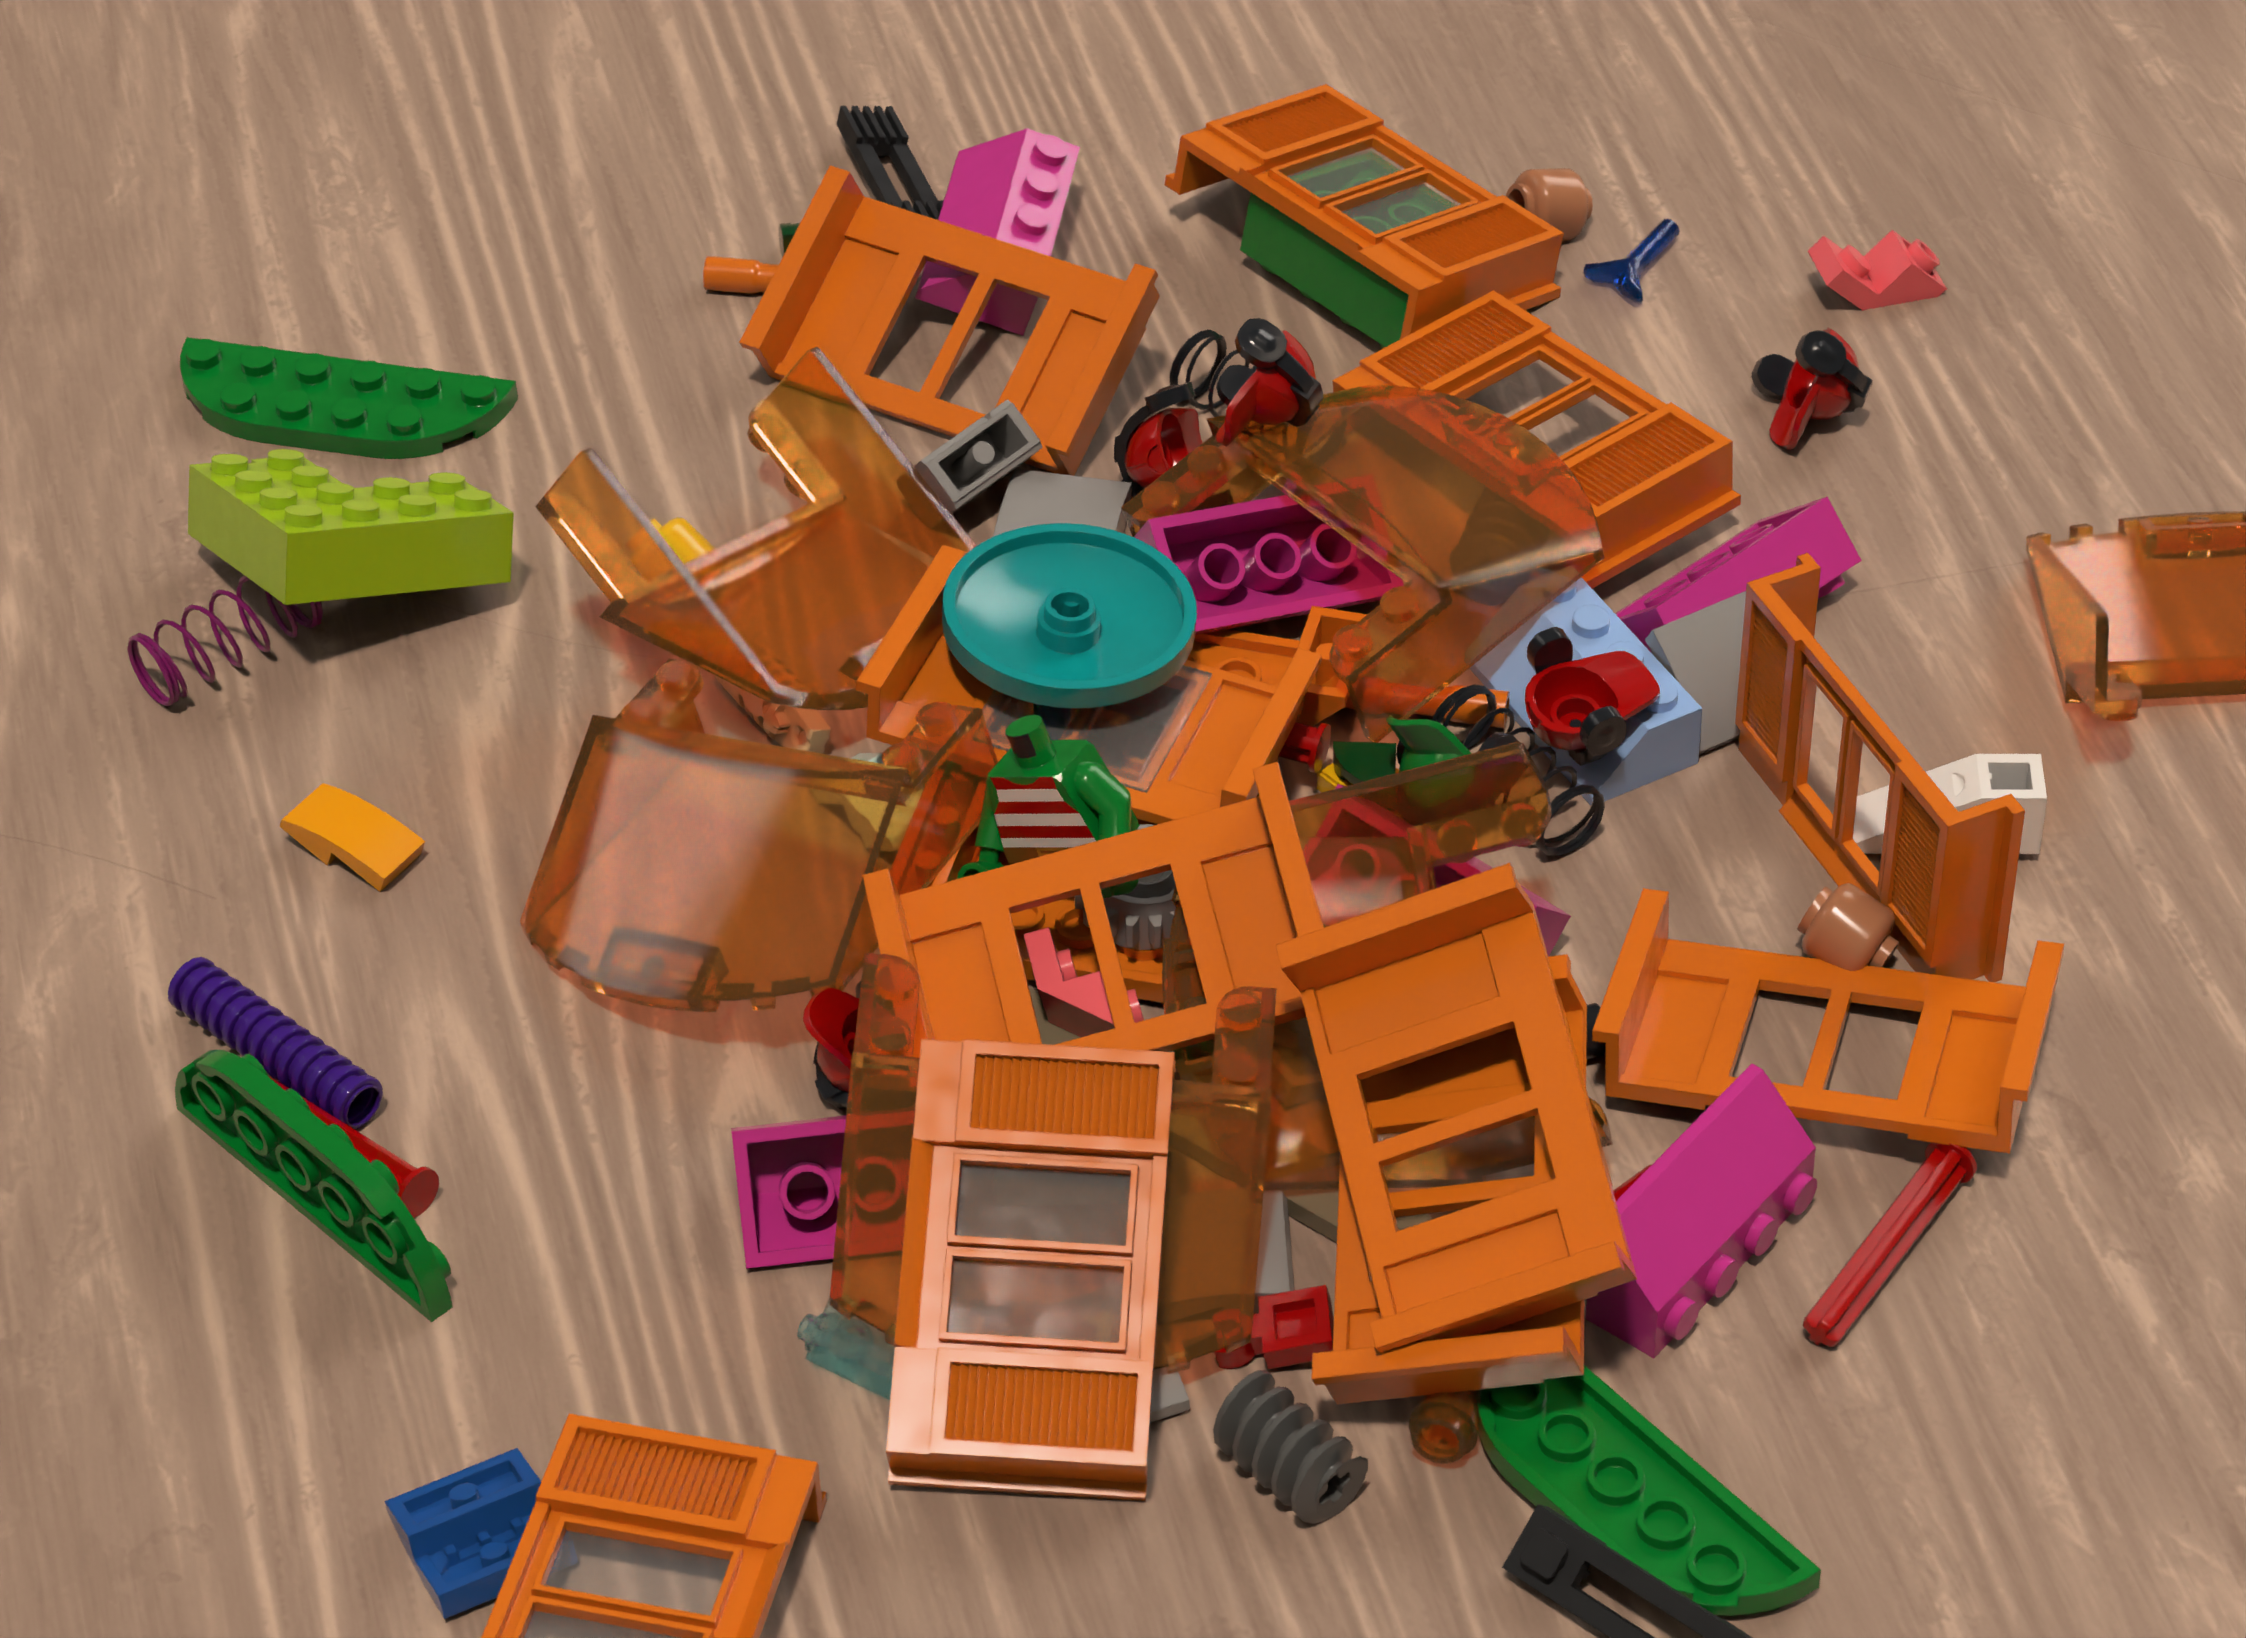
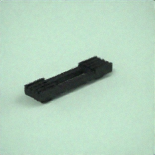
[836,106,943,220]
[1502,1504,1753,1638]

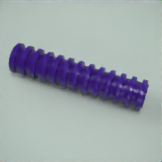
[168,957,383,1129]

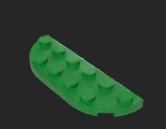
[180,337,518,459]
[175,1049,453,1323]
[1476,1365,1821,1615]

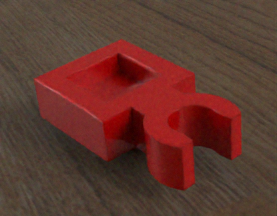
[1211,1285,1334,1369]

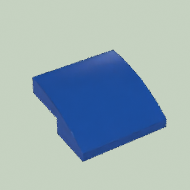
[385,1448,579,1619]

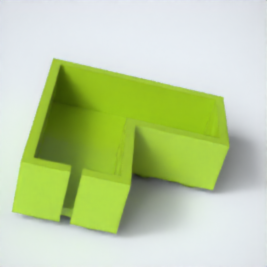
[188,449,514,605]

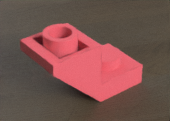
[1808,230,1947,310]
[1024,927,1144,1037]

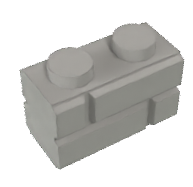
[899,399,1043,527]

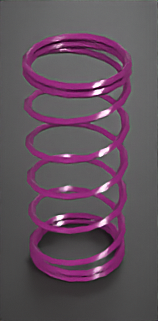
[127,576,323,707]

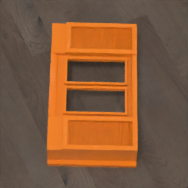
[739,165,1160,476]
[1328,290,1741,589]
[1735,553,2025,982]
[862,762,1324,1093]
[1275,863,1637,1353]
[1592,888,2064,1154]
[1311,954,1587,1405]

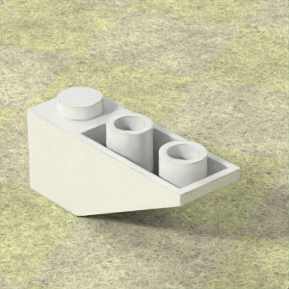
[1853,754,2047,854]

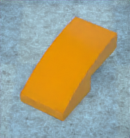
[279,783,425,892]

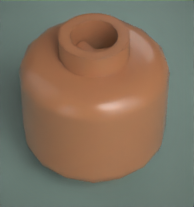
[1506,168,1593,241]
[1797,883,1900,971]

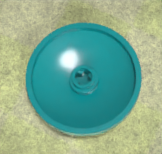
[942,523,1197,708]

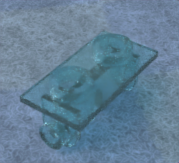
[797,1294,896,1400]

